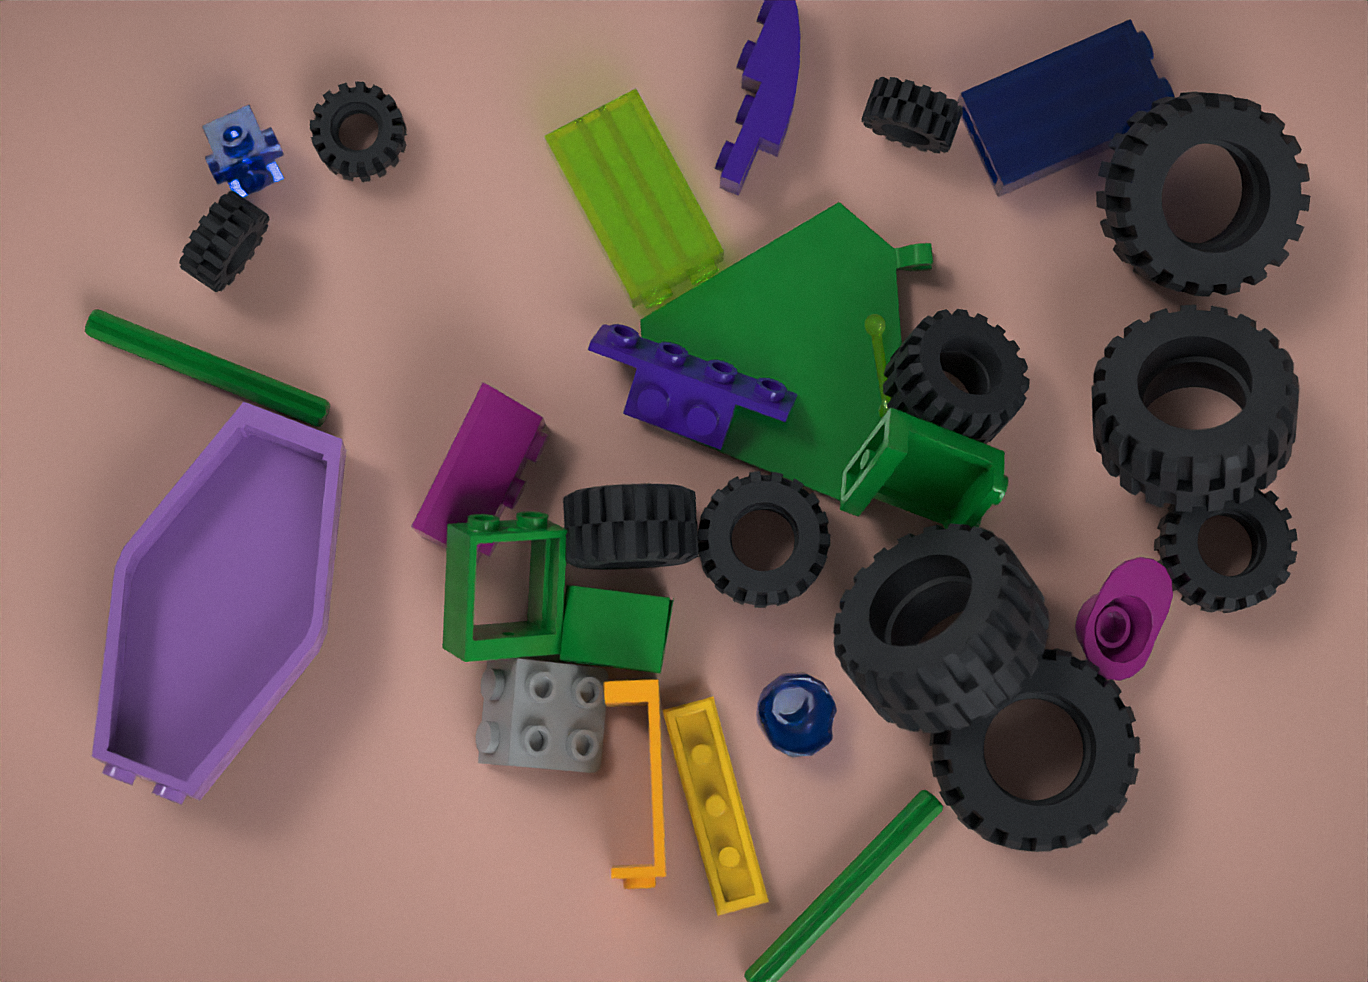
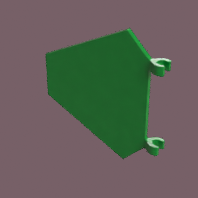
[640,202,933,501]

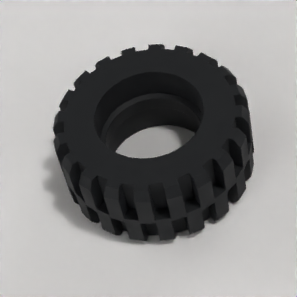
[1096,91,1311,297]
[1091,305,1299,512]
[833,524,1049,733]
[929,648,1141,852]

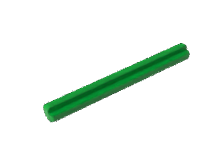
[85,309,330,427]
[744,790,943,982]

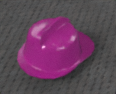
[1075,557,1173,681]

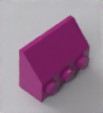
[411,382,549,564]

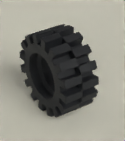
[861,77,963,153]
[310,81,407,182]
[179,191,270,292]

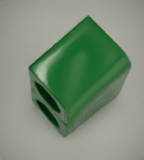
[560,585,674,674]

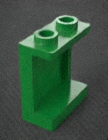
[840,407,1009,529]

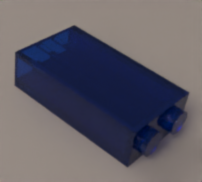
[957,19,1175,197]

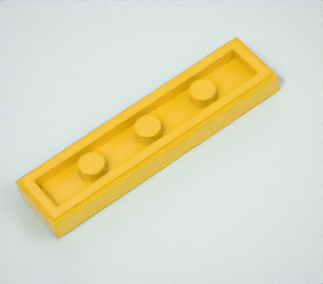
[662,696,769,916]

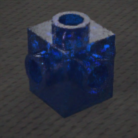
[202,105,285,197]

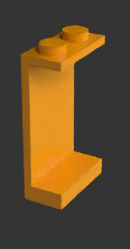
[604,679,667,889]

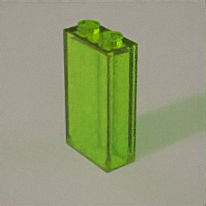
[544,88,724,309]

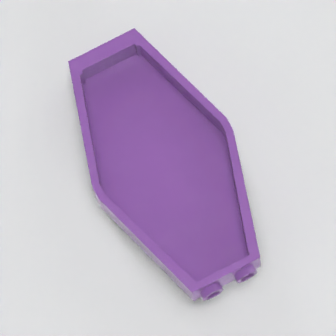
[92,402,346,805]

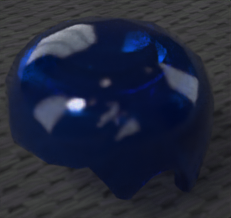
[756,672,837,757]

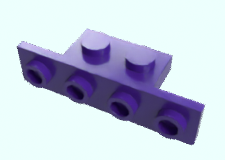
[588,324,797,450]

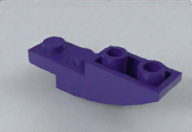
[715,0,800,196]

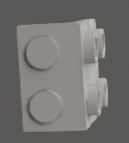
[476,658,608,773]

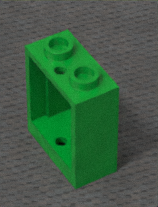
[442,511,568,662]

